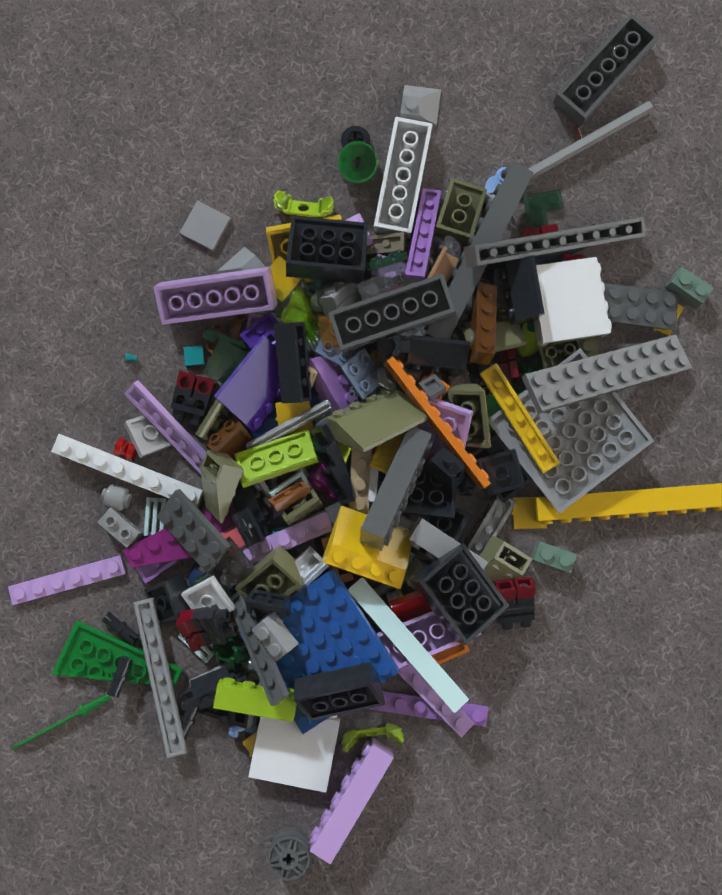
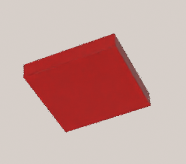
[389,590,433,622]

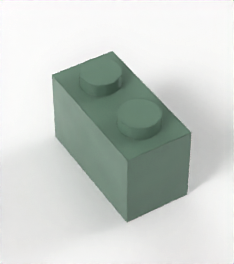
[665,267,713,308]
[531,541,577,573]

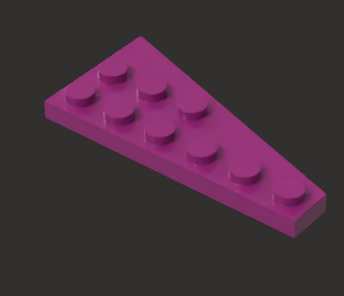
[123,503,245,568]

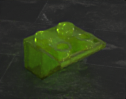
[280,286,320,340]

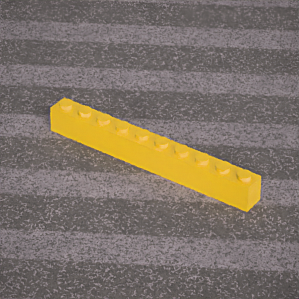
[534,483,722,525]

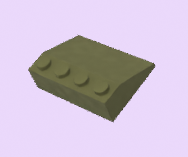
[326,387,428,452]

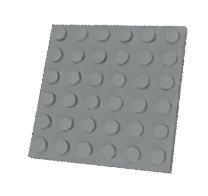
[488,348,654,514]

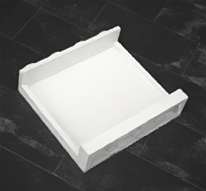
[534,257,612,346]
[248,715,340,793]

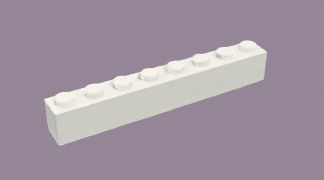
[51,434,204,509]

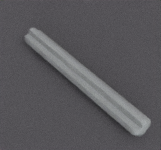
[246,400,332,449]

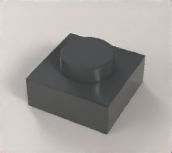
[419,374,446,401]

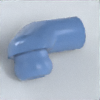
[228,724,257,738]

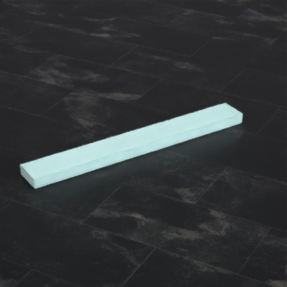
[348,577,469,713]

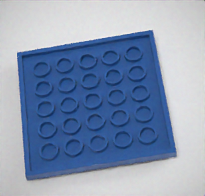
[239,569,400,734]

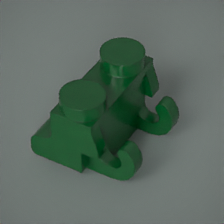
[212,637,249,671]

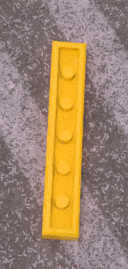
[480,363,560,474]

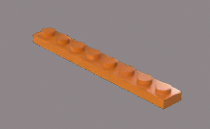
[383,356,491,489]

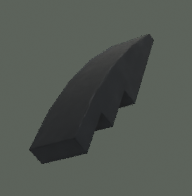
[311,424,354,504]

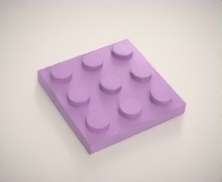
[415,398,473,456]

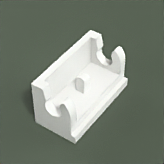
[295,546,329,592]

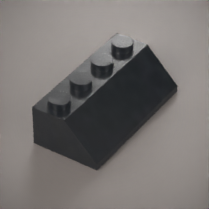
[294,662,385,721]

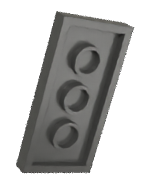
[157,489,231,573]

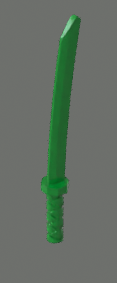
[12,694,112,750]

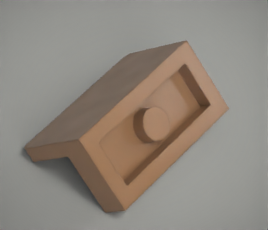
[427,246,459,284]

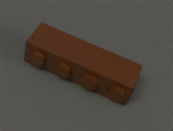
[469,283,497,365]

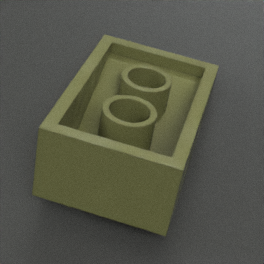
[434,178,487,247]
[280,487,324,526]

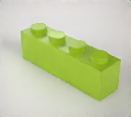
[213,678,297,722]

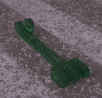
[203,327,251,352]

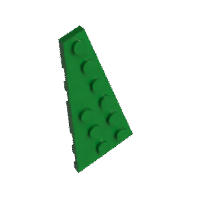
[51,620,183,687]

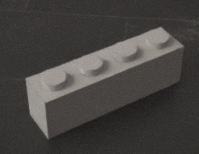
[406,518,488,570]

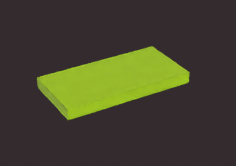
[234,429,318,488]

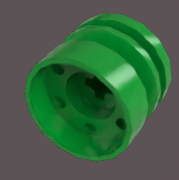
[338,141,377,183]

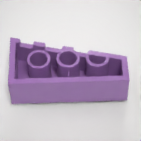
[308,356,359,413]

